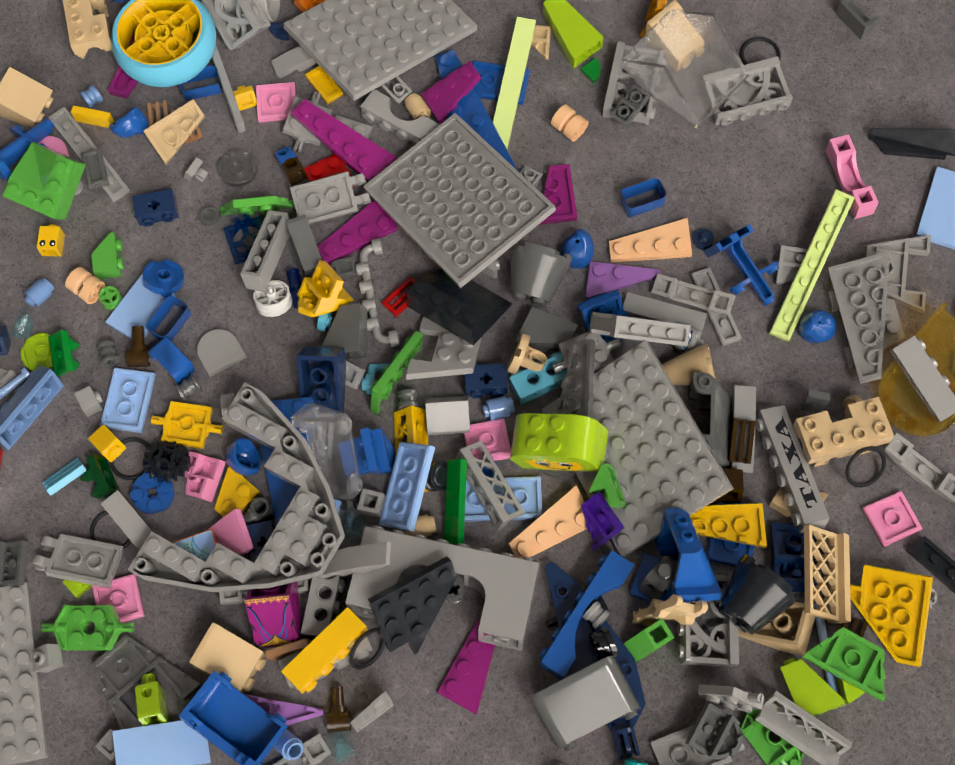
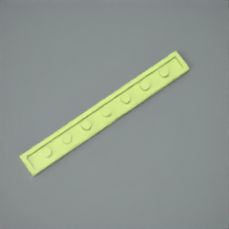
[493,17,536,150]
[769,189,855,342]

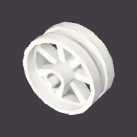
[253,280,292,317]

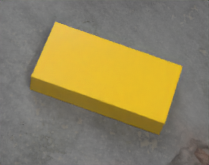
[305,65,343,105]
[71,105,115,128]

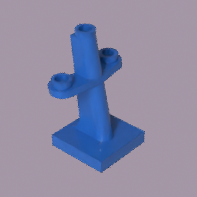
[0,118,54,182]
[704,224,779,306]

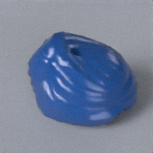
[109,107,149,138]
[560,228,594,269]
[798,310,837,343]
[225,438,262,476]

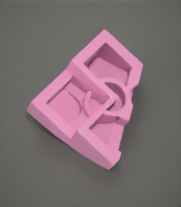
[185,451,226,503]

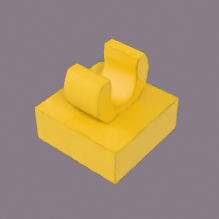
[233,85,257,111]

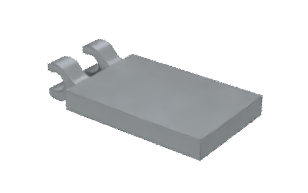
[290,172,371,225]
[33,534,124,589]
[650,725,745,765]

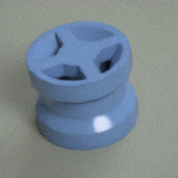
[79,84,103,109]

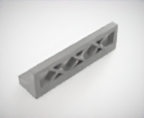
[455,440,525,531]
[755,691,852,765]

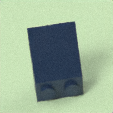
[296,347,346,416]

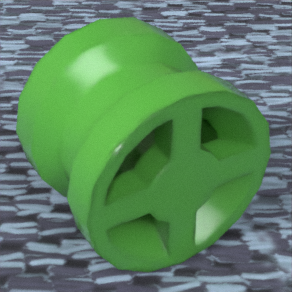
[99,286,122,311]

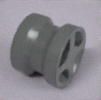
[398,389,419,410]

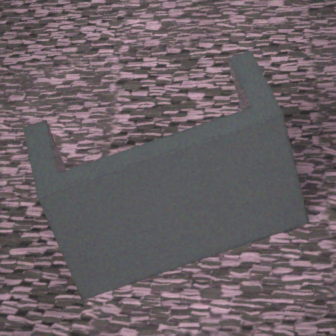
[835,0,880,40]

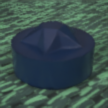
[693,229,714,250]

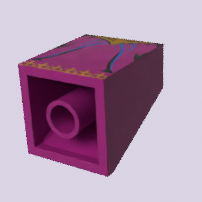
[244,581,302,647]

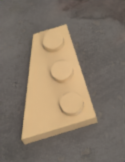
[144,99,205,165]

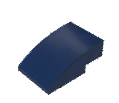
[771,522,819,592]

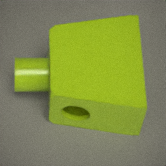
[135,673,170,726]

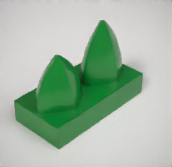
[48,330,80,376]

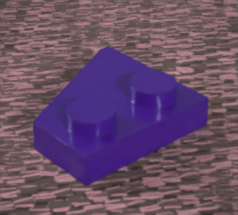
[581,492,625,551]

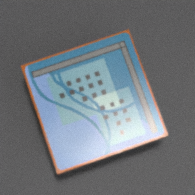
[173,529,216,562]

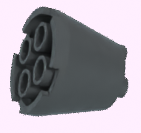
[510,242,573,307]

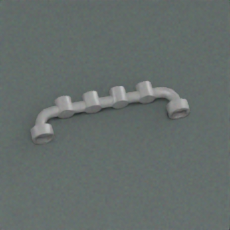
[356,238,400,347]

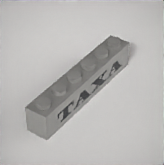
[755,405,830,533]

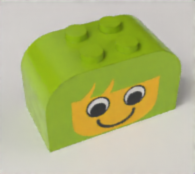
[510,413,609,472]

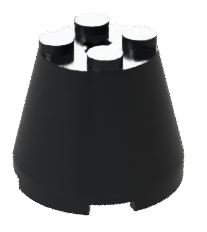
[718,555,799,635]

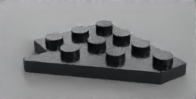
[368,556,457,654]

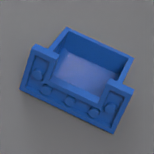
[654,508,722,602]

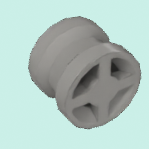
[583,601,611,629]

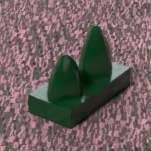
[80,454,121,498]

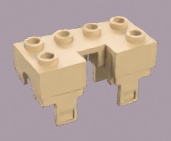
[63,0,113,59]
[793,397,894,467]

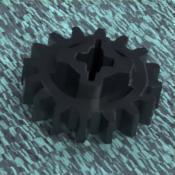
[143,441,191,483]

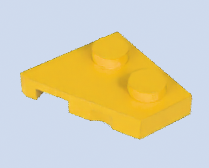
[214,467,260,517]

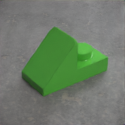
[589,463,627,509]

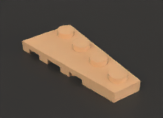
[609,218,692,262]
[508,485,587,559]

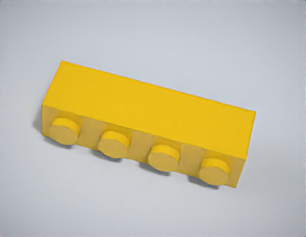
[281,607,368,694]

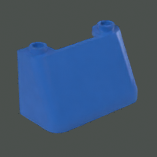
[179,671,288,765]

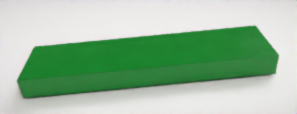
[444,459,467,545]

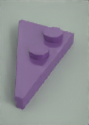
[585,261,661,300]
[244,694,324,725]

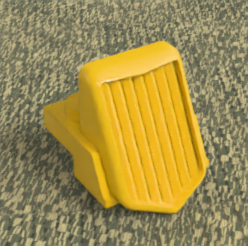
[297,260,354,317]

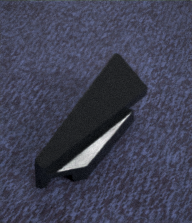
[868,128,955,160]

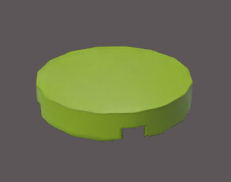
[20,333,53,371]

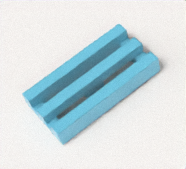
[42,457,86,495]

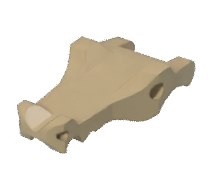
[633,595,708,627]

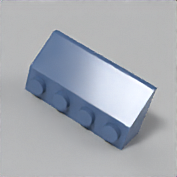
[0,366,64,450]

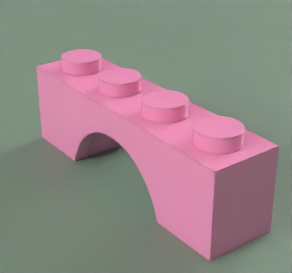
[825,134,879,219]

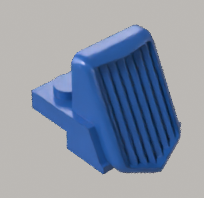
[577,289,627,343]
[341,428,396,477]

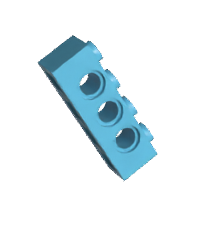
[509,352,567,405]

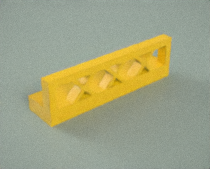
[394,405,428,492]

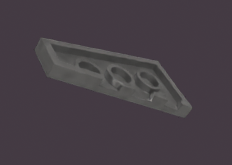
[556,339,595,418]

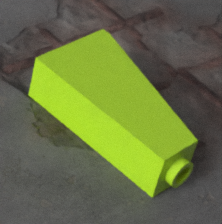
[543,0,604,68]

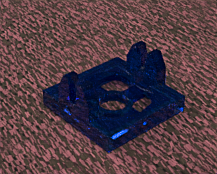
[223,213,263,265]

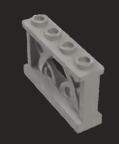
[201,0,271,50]
[602,42,666,125]
[701,56,793,126]
[589,312,691,346]
[677,575,739,668]

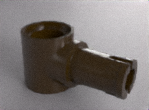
[126,326,151,367]
[326,686,351,733]

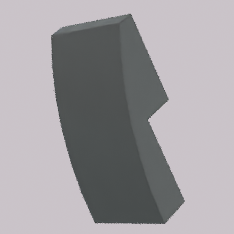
[610,84,651,126]

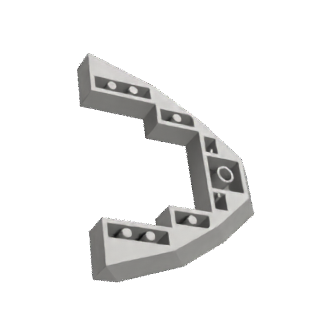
[128,382,345,592]

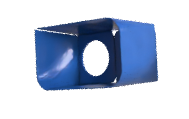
[179,66,222,101]
[621,178,666,218]
[145,296,191,341]
[148,337,195,384]

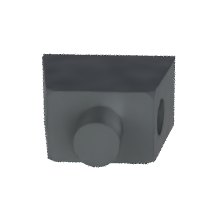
[639,555,677,601]

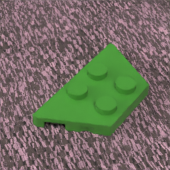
[220,196,295,217]
[802,627,885,702]

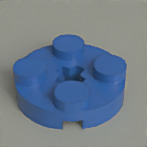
[143,260,184,297]
[130,472,175,514]

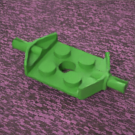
[41,604,134,650]
[740,703,804,765]

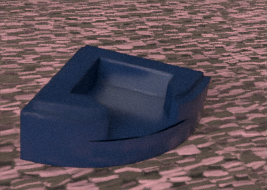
[269,21,289,41]

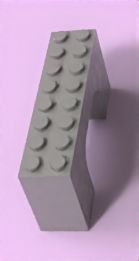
[345,525,539,651]

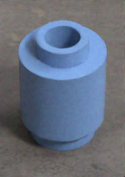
[23,277,55,307]
[482,396,515,421]
[274,729,303,760]

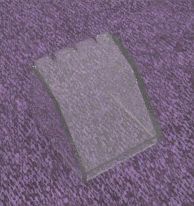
[622,9,749,129]

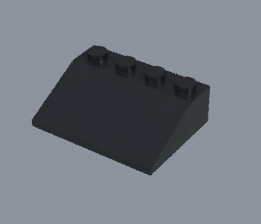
[406,269,512,346]

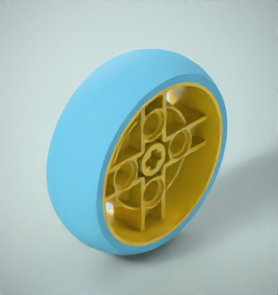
[111,0,216,87]

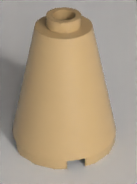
[661,344,716,385]

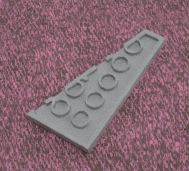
[828,251,890,384]

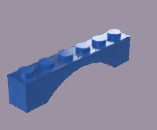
[539,551,634,680]

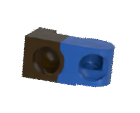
[274,146,307,186]

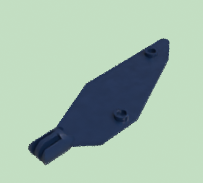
[546,562,646,760]

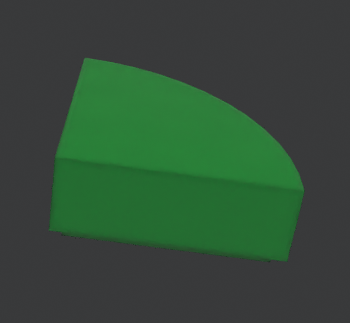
[581,58,600,84]

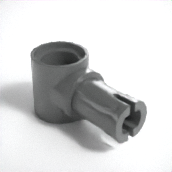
[243,497,275,525]

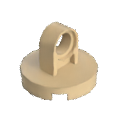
[507,333,547,375]

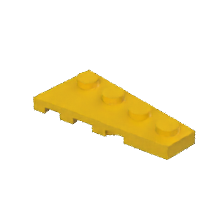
[690,503,767,548]

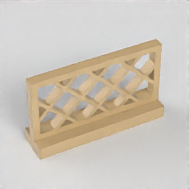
[804,525,851,624]

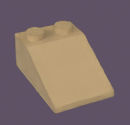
[738,602,815,656]

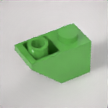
[91,232,125,280]
[623,619,675,662]

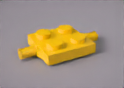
[151,401,223,449]

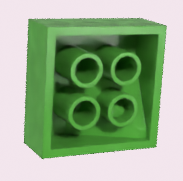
[3,142,86,220]

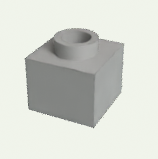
[74,386,103,417]
[357,489,386,518]
[31,644,63,673]

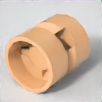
[551,104,588,142]
[65,267,105,304]

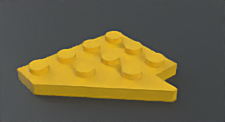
[850,564,933,667]

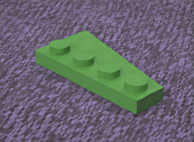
[370,331,423,415]

